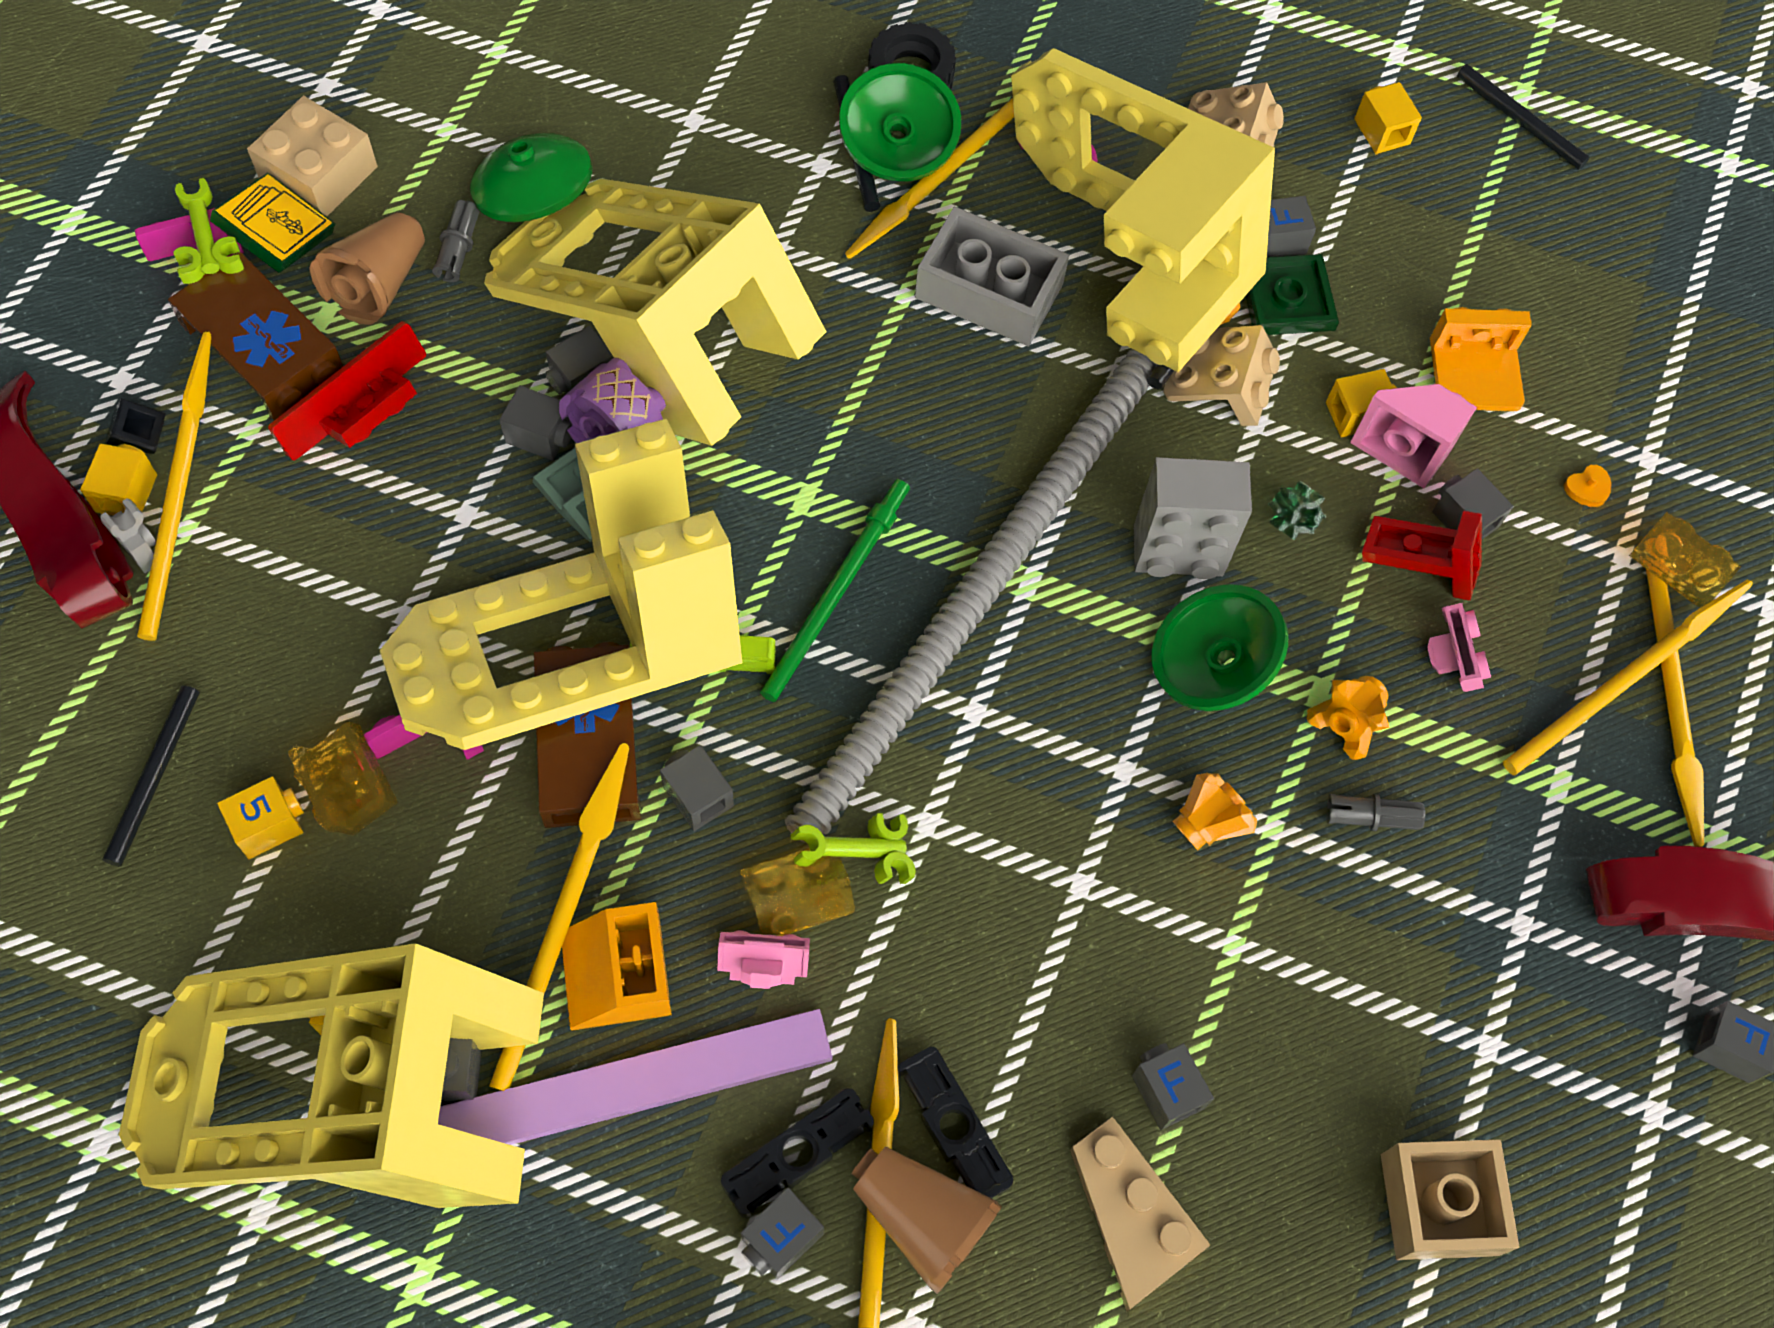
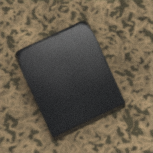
[104,398,166,454]

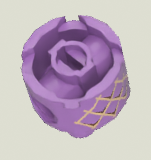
[559,358,666,443]

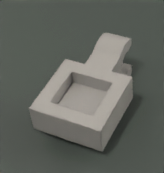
[101,498,156,574]

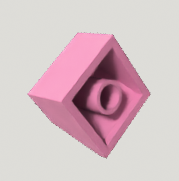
[1350,384,1477,488]

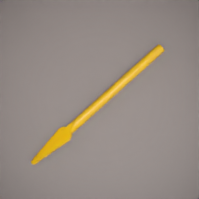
[845,98,1014,258]
[137,332,211,641]
[1642,540,1704,847]
[1503,579,1753,775]
[489,743,629,1091]
[858,1018,899,1328]

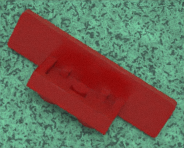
[268,321,426,460]

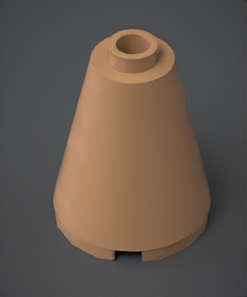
[309,213,425,325]
[851,1147,1002,1294]

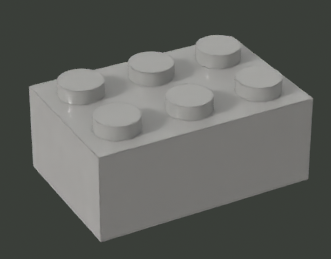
[915,206,1069,347]
[1134,457,1252,579]

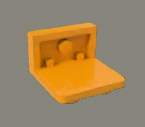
[1430,307,1532,411]

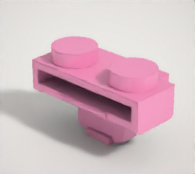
[1427,603,1491,692]
[717,930,810,989]

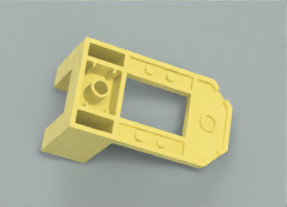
[1011,48,1275,372]
[484,179,826,446]
[380,418,742,750]
[119,943,544,1208]

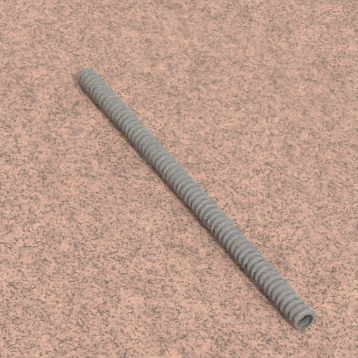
[785,348,1157,844]

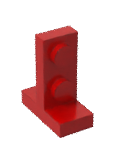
[1362,511,1482,601]

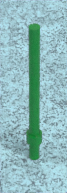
[760,479,910,702]

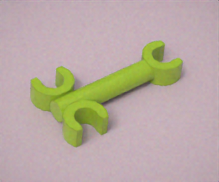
[173,178,244,284]
[790,813,916,884]

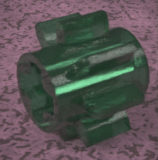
[1268,481,1326,540]

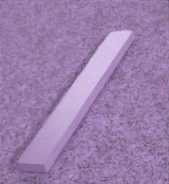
[438,1009,832,1145]

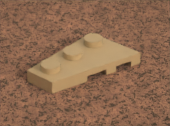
[1070,1116,1210,1311]

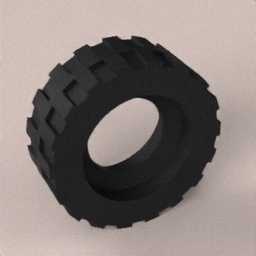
[868,22,956,90]

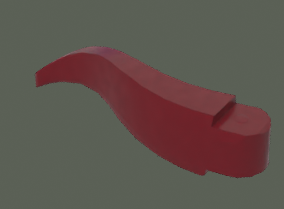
[0,371,134,629]
[1586,846,1774,941]

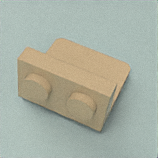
[1188,82,1284,147]
[1163,325,1280,426]

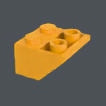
[562,902,672,1031]

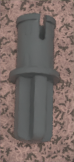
[432,200,479,282]
[1326,793,1426,831]

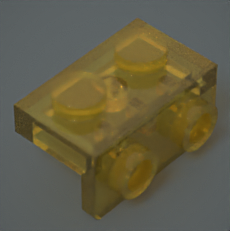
[1629,512,1742,608]
[288,721,398,835]
[740,848,855,936]

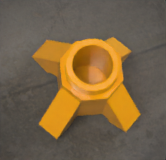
[1307,676,1390,760]
[1172,773,1257,851]

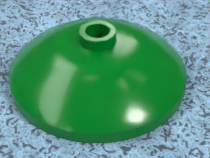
[839,63,961,182]
[470,133,593,222]
[1152,584,1288,711]

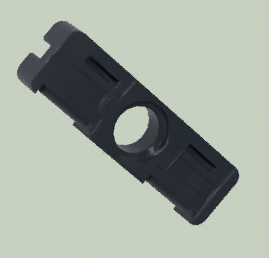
[898,1046,1014,1198]
[721,1088,874,1218]

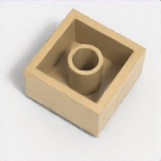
[247,95,378,217]
[1381,1139,1520,1260]

